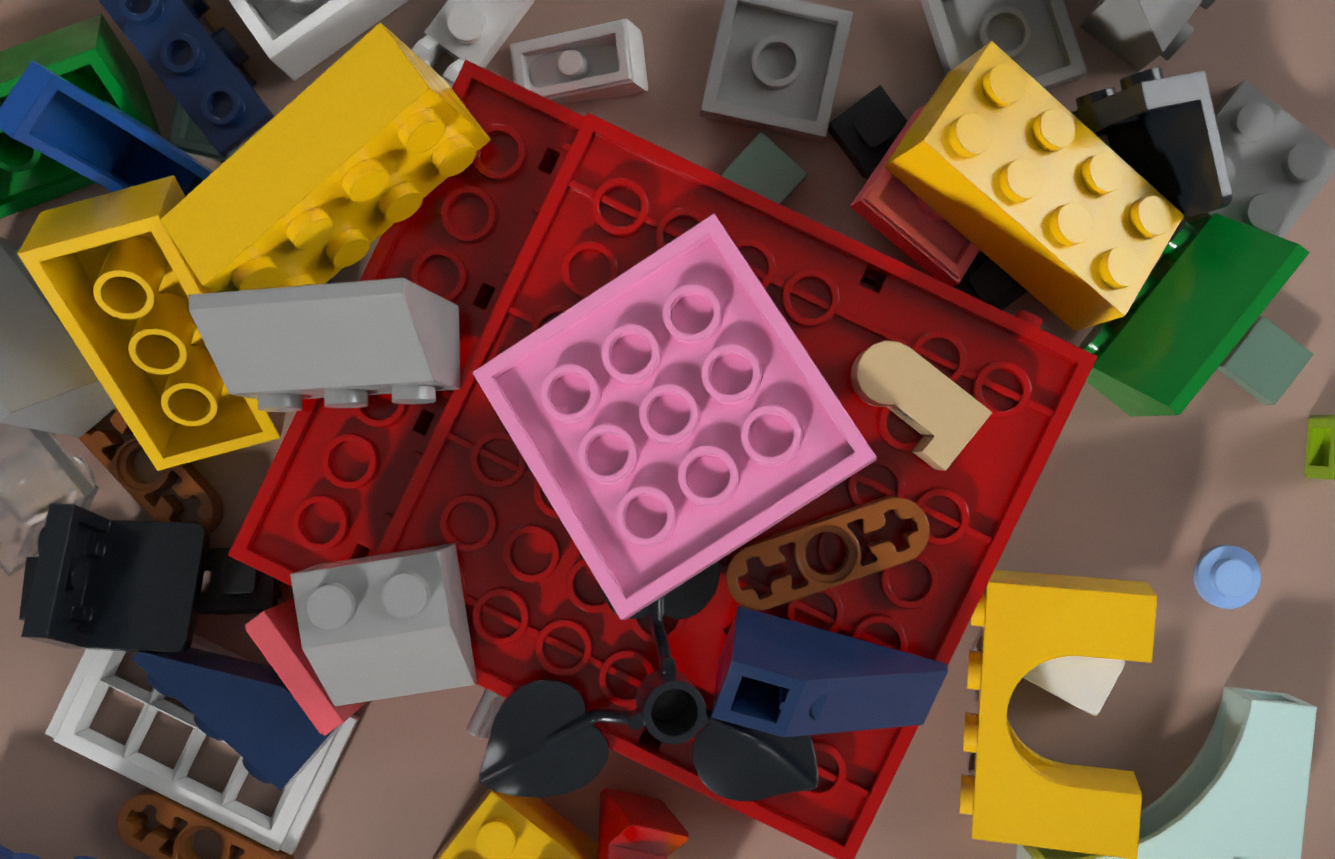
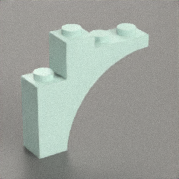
[1016,686,1317,859]

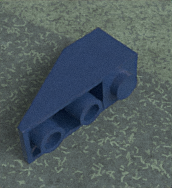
[712,606,948,737]
[132,647,349,791]

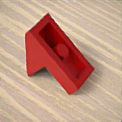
[597,788,689,859]

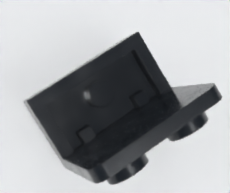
[1071,67,1232,219]
[21,503,210,654]

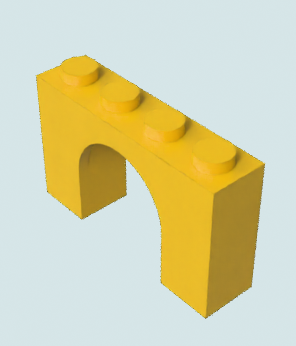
[959,570,1157,859]

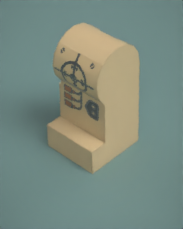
[850,341,993,471]

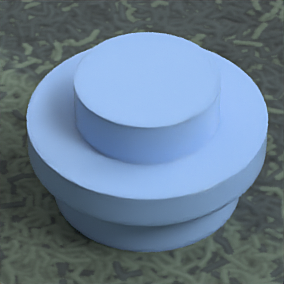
[1193,545,1261,609]

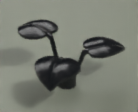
[479,561,818,801]

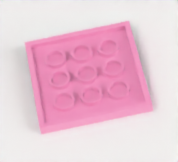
[472,214,876,620]

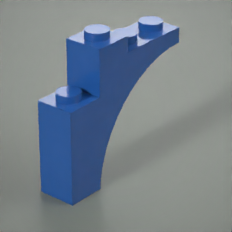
[0,60,335,284]

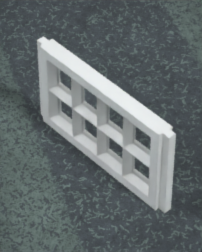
[45,634,360,855]

